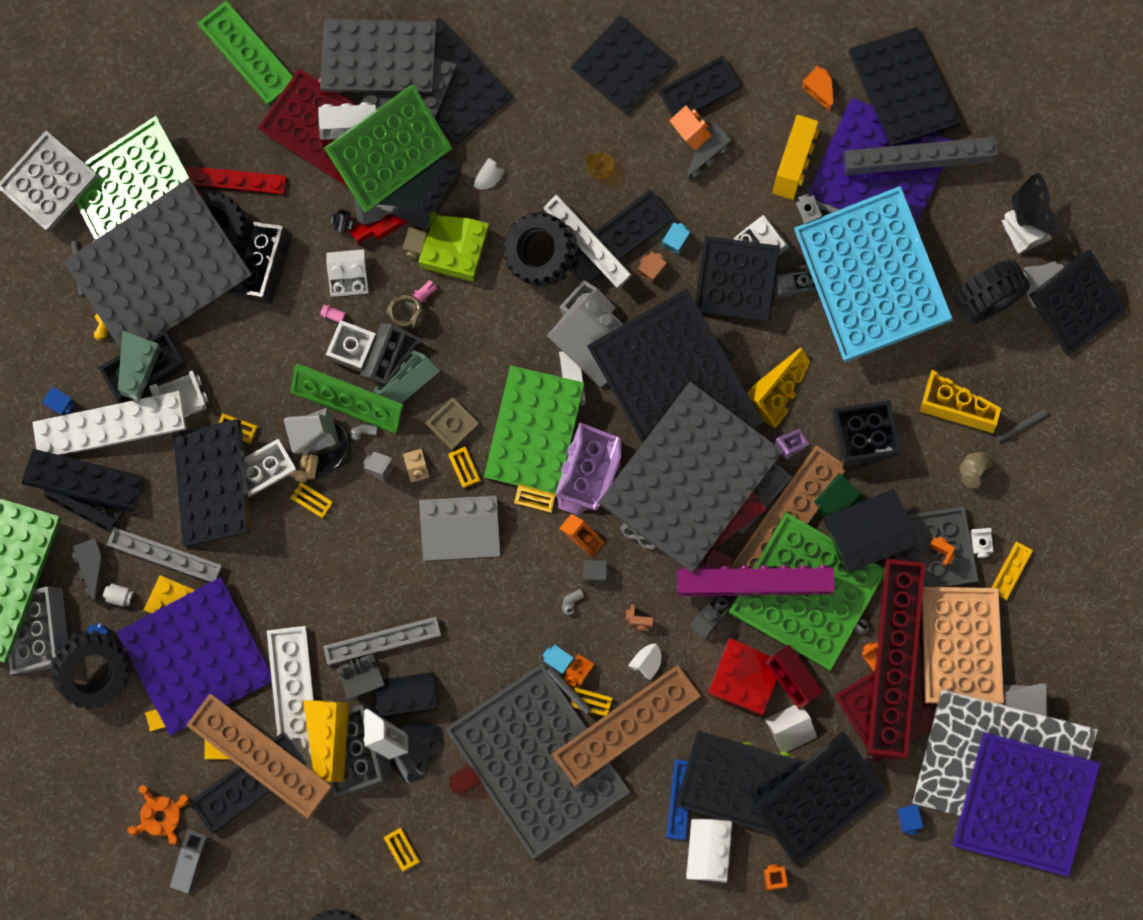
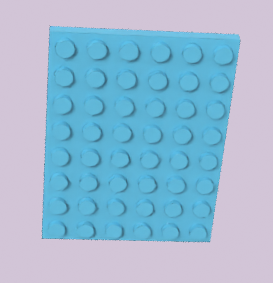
[794,186,953,363]

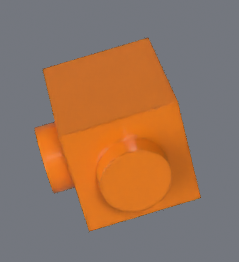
[763,864,787,891]

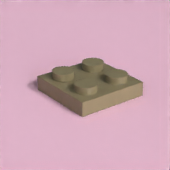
[425,397,479,451]

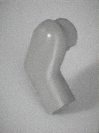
[562,589,584,615]

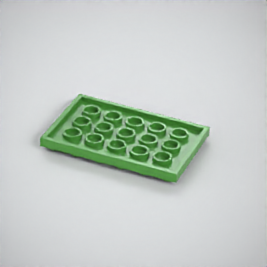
[324,85,452,212]
[484,365,585,494]

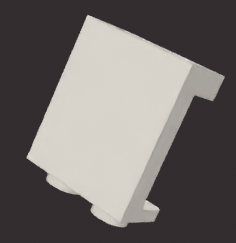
[149,371,209,417]

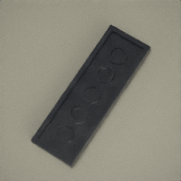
[571,189,674,284]
[22,449,145,512]
[190,731,308,834]

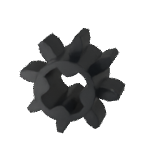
[330,209,355,233]

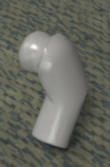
[350,424,378,441]

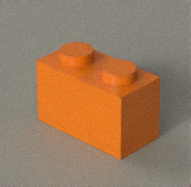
[669,106,712,151]

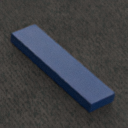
[666,759,689,840]

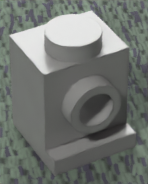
[796,193,822,224]

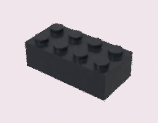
[98,330,186,404]

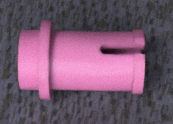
[413,280,437,303]
[320,304,346,322]

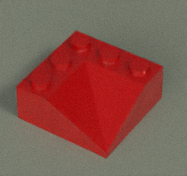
[708,638,777,717]

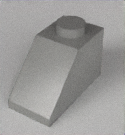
[363,452,394,482]

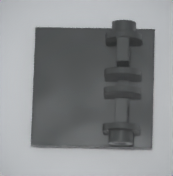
[337,654,385,700]

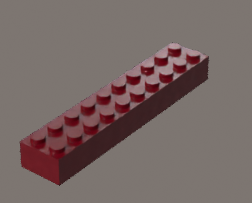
[866,559,926,760]

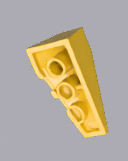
[747,348,810,428]

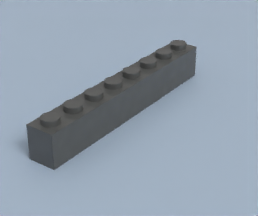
[843,137,998,176]

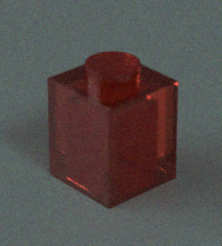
[448,765,480,795]

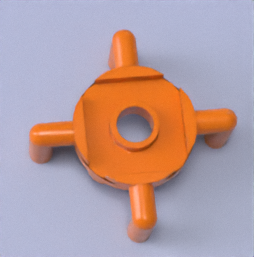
[128,785,190,846]

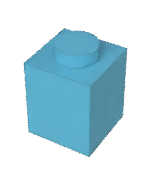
[662,223,690,255]
[543,644,574,676]

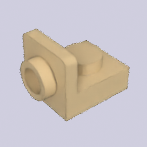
[289,454,318,482]

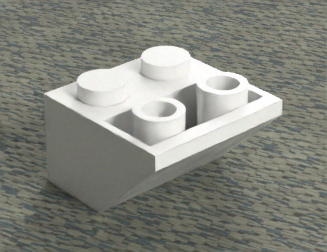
[733,215,789,255]
[326,249,368,297]
[364,709,408,759]

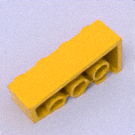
[772,115,820,200]
[919,370,1001,433]
[303,700,349,782]

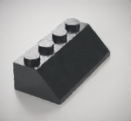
[229,221,292,304]

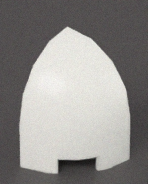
[473,158,505,190]
[628,644,662,680]

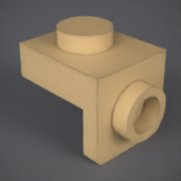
[403,449,429,482]

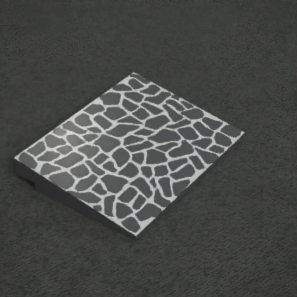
[912,689,1097,815]

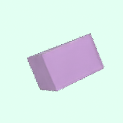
[775,429,810,460]

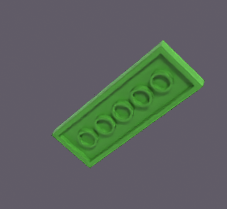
[198,1,293,106]
[290,363,403,434]

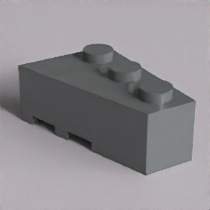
[360,323,422,385]

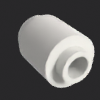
[103,583,133,607]

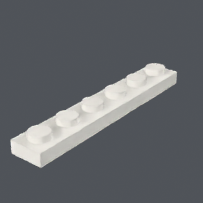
[543,195,632,288]

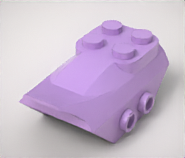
[555,423,621,515]

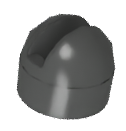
[854,619,870,635]

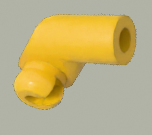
[94,314,109,340]

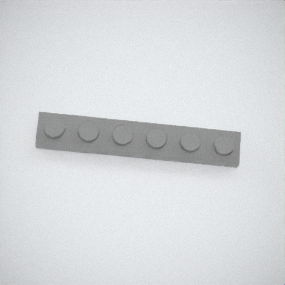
[107,527,222,582]
[323,617,441,666]

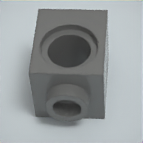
[583,560,610,583]

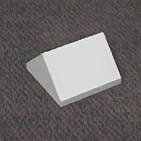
[765,705,817,753]

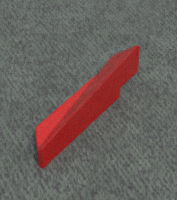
[348,213,408,245]

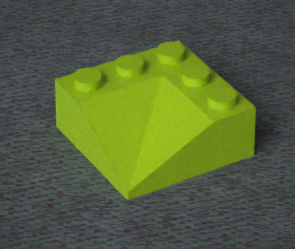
[419,215,489,282]

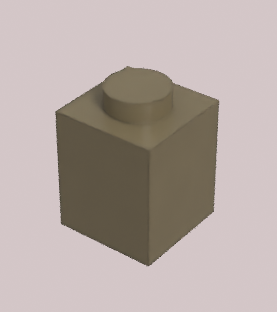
[403,227,428,259]

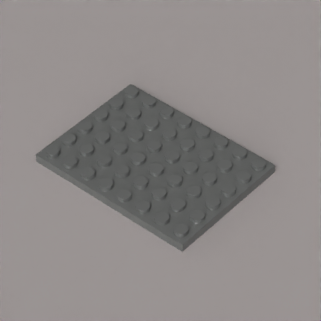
[63,178,253,349]
[598,382,783,573]
[445,664,630,859]

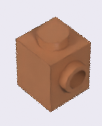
[638,252,667,284]

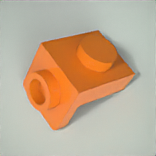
[929,537,956,567]

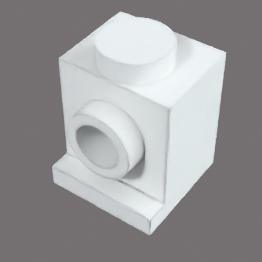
[970,528,993,558]

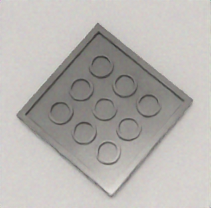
[0,131,99,232]

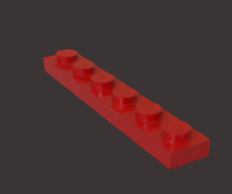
[184,166,287,195]

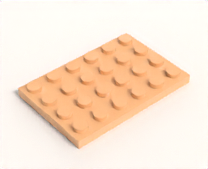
[921,587,1004,704]

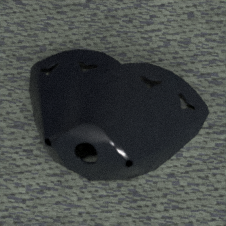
[1011,173,1058,235]
[315,423,351,480]
[391,723,443,783]

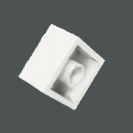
[326,320,376,373]

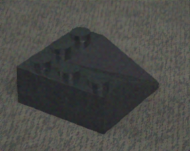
[832,400,901,470]

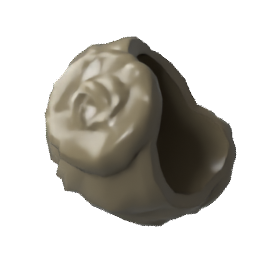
[386,295,425,329]
[959,452,993,489]

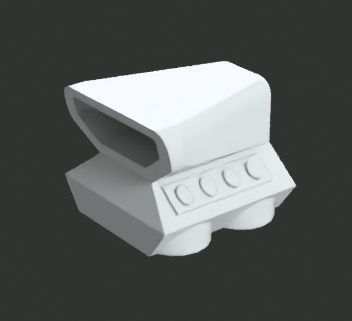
[1001,210,1052,254]

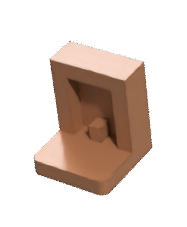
[626,604,653,631]

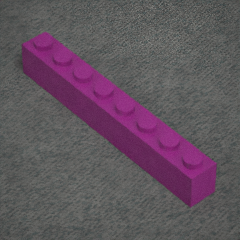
[677,565,834,596]

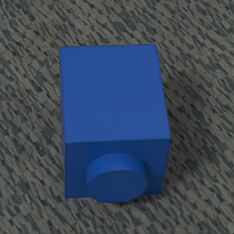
[42,386,74,416]
[896,804,923,836]

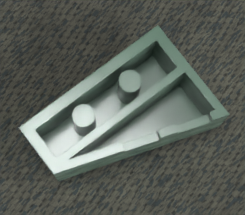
[118,331,161,401]
[373,350,440,404]

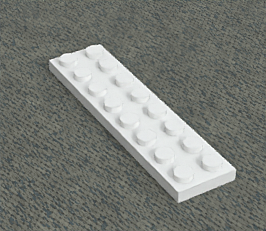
[33,391,187,456]
[267,626,314,771]

